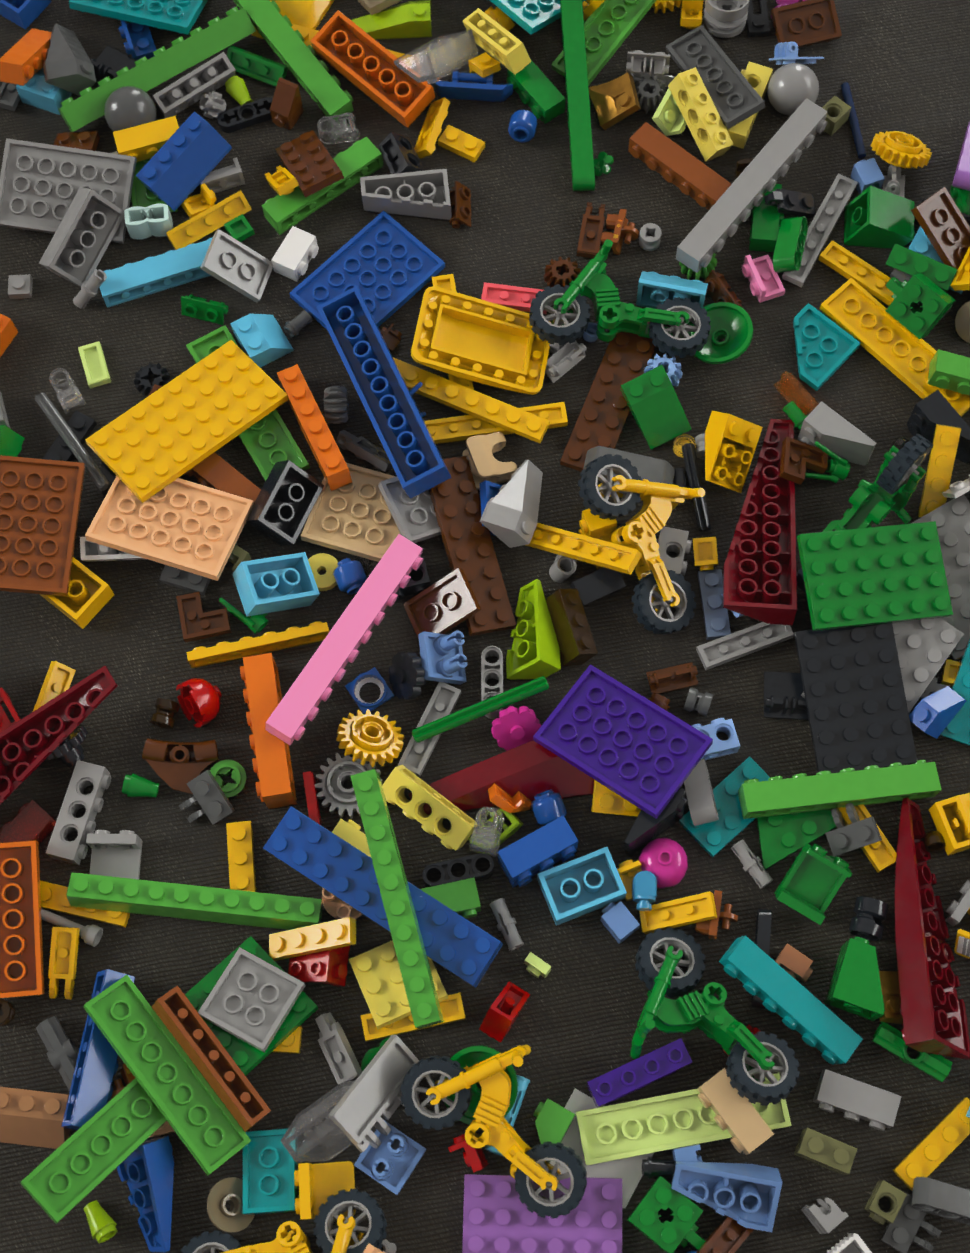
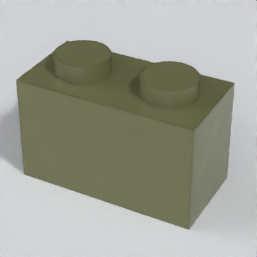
[794,1128,857,1175]

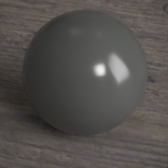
[104,86,156,132]

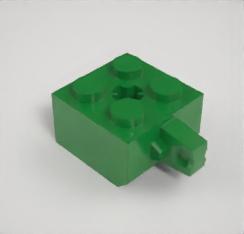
[885,273,956,339]
[627,1176,706,1253]

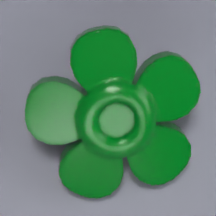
[594,152,614,177]

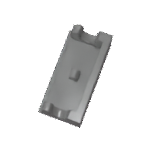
[200,157,245,193]
[800,1197,849,1234]

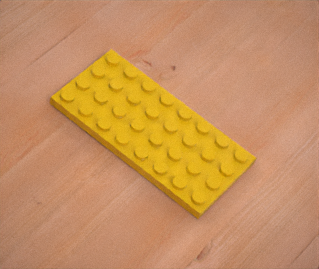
[85,340,288,503]

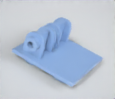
[769,41,824,65]

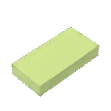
[78,341,111,389]

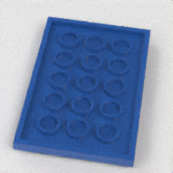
[289,210,445,329]

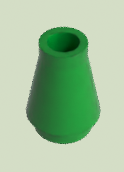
[122,773,160,798]

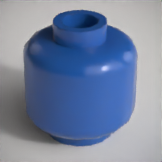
[508,110,537,142]
[333,558,367,595]
[531,790,567,825]

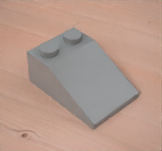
[797,401,876,466]

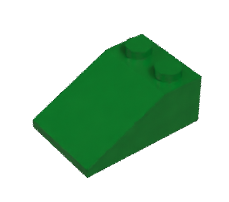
[620,365,692,450]

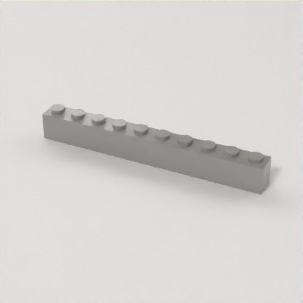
[676,98,828,273]

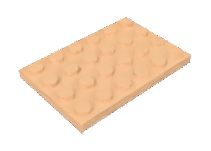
[85,476,254,581]

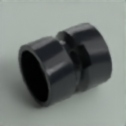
[848,896,889,941]

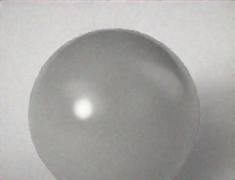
[767,63,819,116]

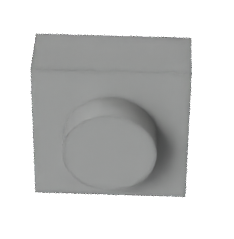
[8,274,33,299]

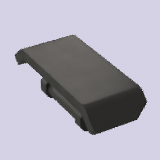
[583,446,675,484]

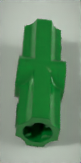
[872,1022,953,1082]

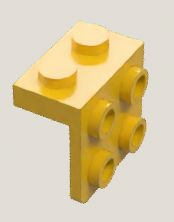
[294,1161,356,1220]

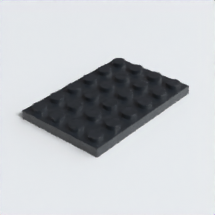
[794,623,917,773]

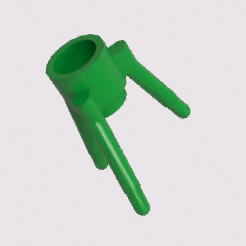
[805,441,850,483]
[219,598,269,634]

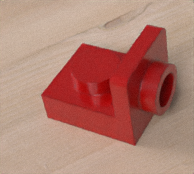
[448,1134,488,1173]

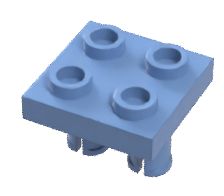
[418,630,467,685]
[354,1120,427,1195]

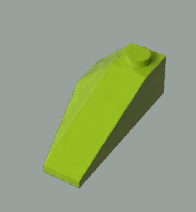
[351,0,432,39]
[506,579,561,680]

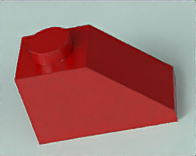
[479,981,530,1043]

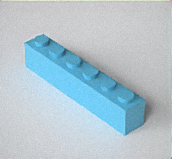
[99,237,213,308]

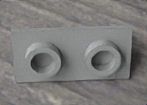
[882,165,905,197]
[541,340,587,383]

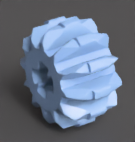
[644,353,683,387]

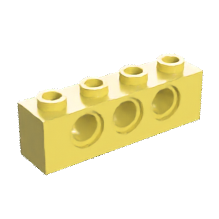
[462,8,531,74]
[725,62,773,149]
[668,67,734,162]
[382,765,479,851]

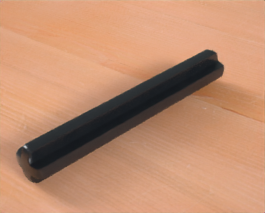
[682,443,711,532]

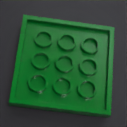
[185,936,318,1076]

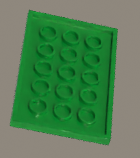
[797,521,953,631]

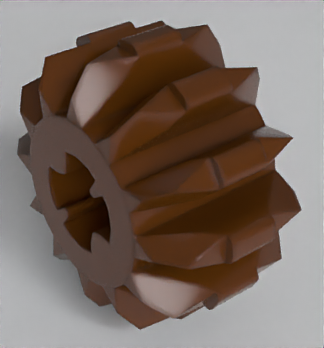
[544,256,581,288]

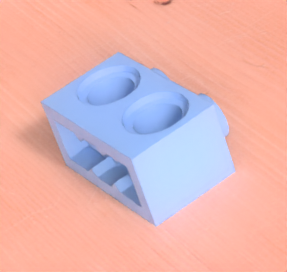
[691,718,740,760]

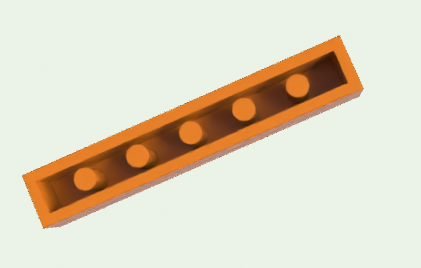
[277,364,352,491]

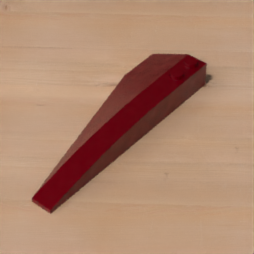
[723,419,797,625]

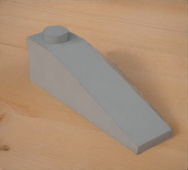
[480,459,543,548]

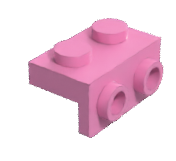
[742,254,785,303]

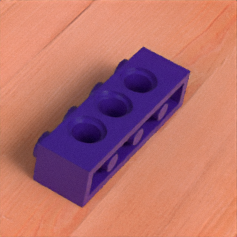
[586,1038,692,1108]

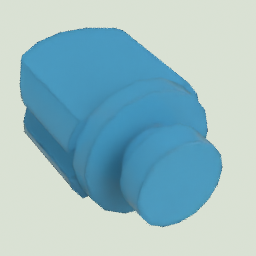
[632,871,657,911]

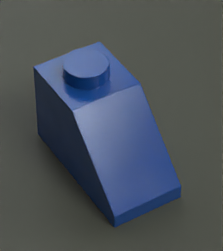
[909,686,967,739]

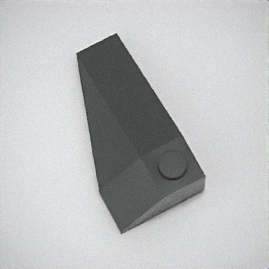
[43,24,96,96]

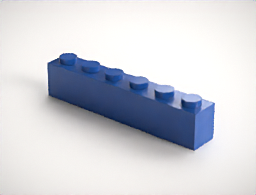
[62,969,135,1130]

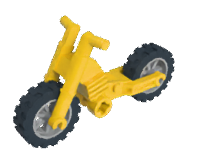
[578,454,705,635]
[400,1045,587,1218]
[181,1189,387,1253]

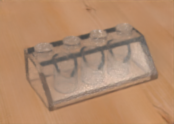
[394,29,479,84]

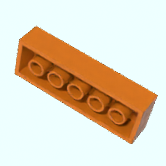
[310,10,435,128]
[240,653,297,809]
[0,841,45,998]

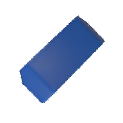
[430,71,513,102]

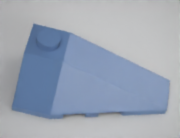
[671,1161,783,1232]

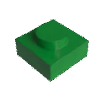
[224,214,255,242]

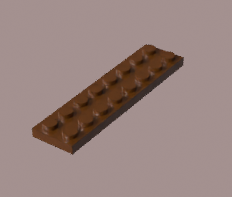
[560,322,665,472]
[429,456,516,636]

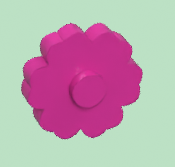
[491,706,541,751]

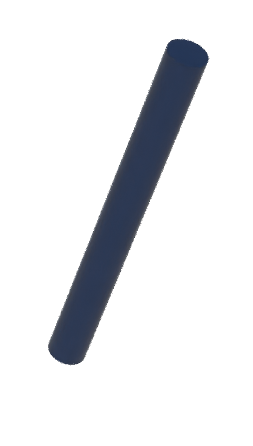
[841,82,867,159]

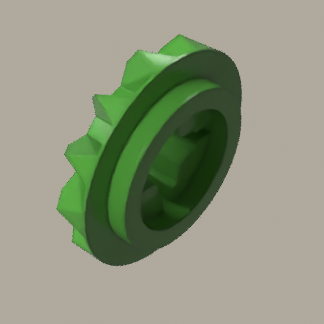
[210,760,247,799]

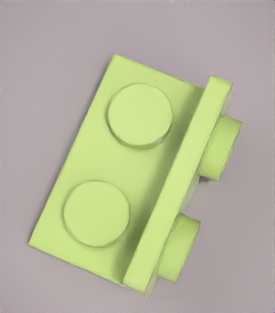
[652,88,687,136]

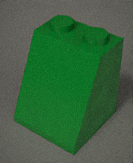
[844,185,915,249]
[824,937,885,1021]

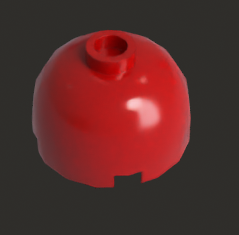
[176,678,221,728]

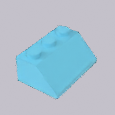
[636,271,708,309]

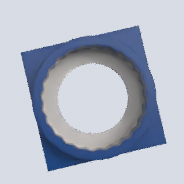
[345,667,394,714]

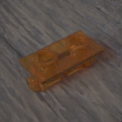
[774,371,819,415]

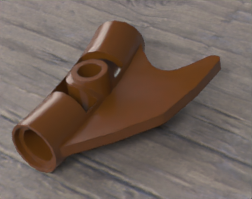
[142,738,219,795]

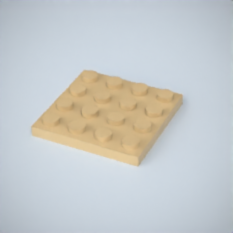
[301,463,401,562]

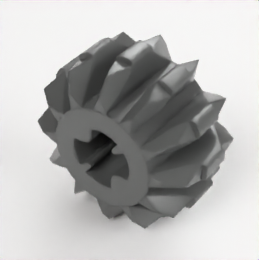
[635,76,666,114]
[324,386,349,424]

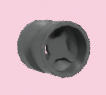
[683,687,713,717]

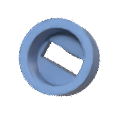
[583,322,598,342]

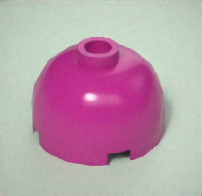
[638,838,688,889]

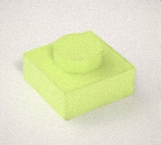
[525,952,551,978]

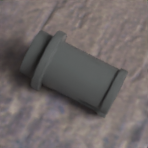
[284,310,312,337]

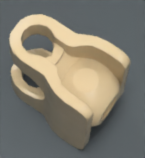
[462,432,517,490]

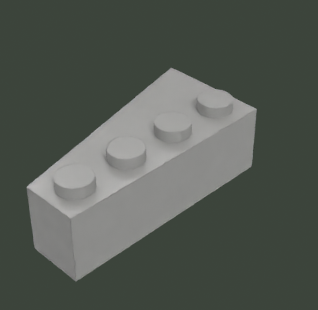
[360,168,452,220]

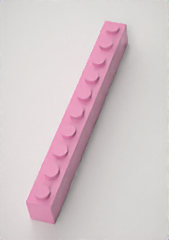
[265,534,423,745]

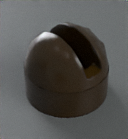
[924,831,945,852]

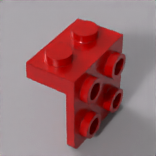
[288,946,350,986]

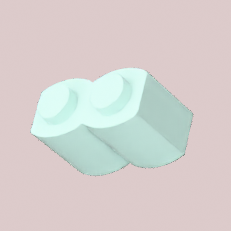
[124,204,173,239]

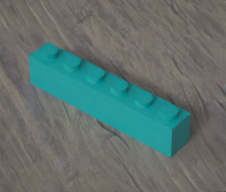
[719,935,862,1065]

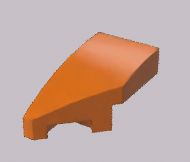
[488,783,532,813]

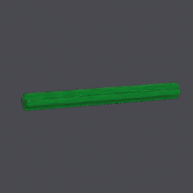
[412,676,549,743]

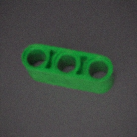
[773,216,808,273]

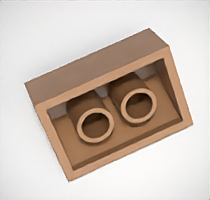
[0,1087,70,1149]

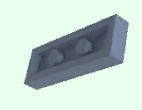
[697,569,731,640]

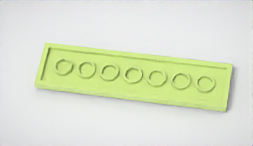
[575,1073,792,1166]

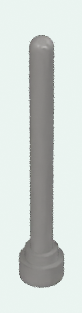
[41,908,103,947]

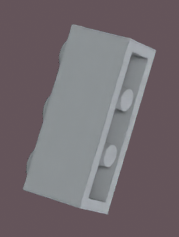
[813,1069,902,1131]

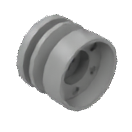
[703,0,750,38]

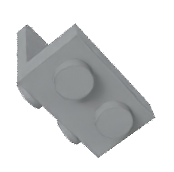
[86,830,143,879]

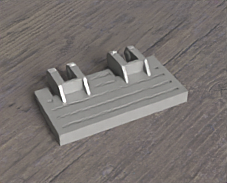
[328,1035,420,1152]

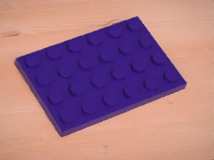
[533,664,713,819]

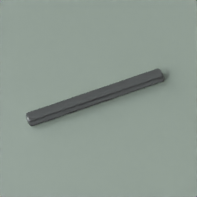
[35,392,110,491]

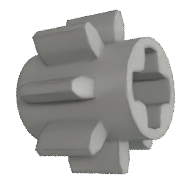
[200,91,226,119]

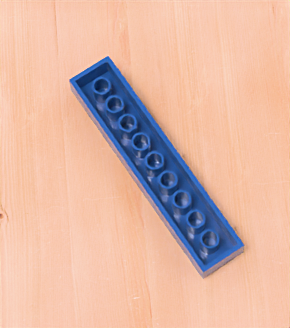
[317,286,452,499]
[263,806,503,988]

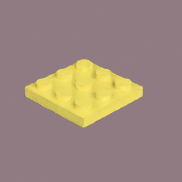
[349,940,448,1029]

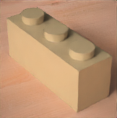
[697,1068,774,1155]

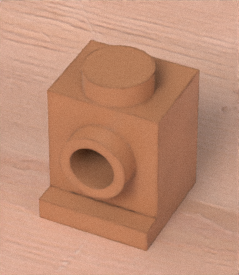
[775,943,813,983]

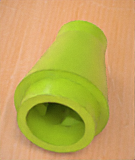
[225,75,253,105]
[83,1200,117,1243]

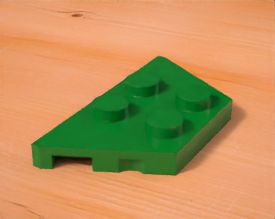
[756,809,845,870]

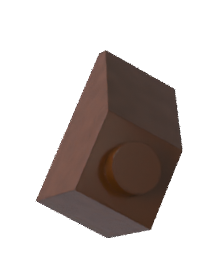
[270,77,304,131]

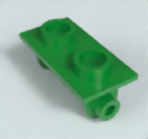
[181,294,228,325]

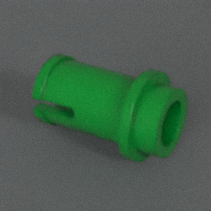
[782,401,808,430]

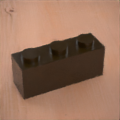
[546,589,598,666]

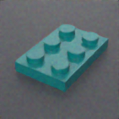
[243,1128,297,1215]

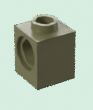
[822,95,851,136]
[864,1180,907,1225]

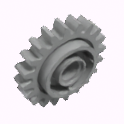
[315,753,383,819]

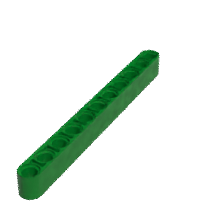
[560,0,595,192]

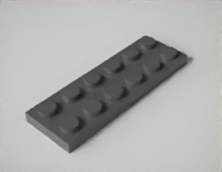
[666,25,765,129]

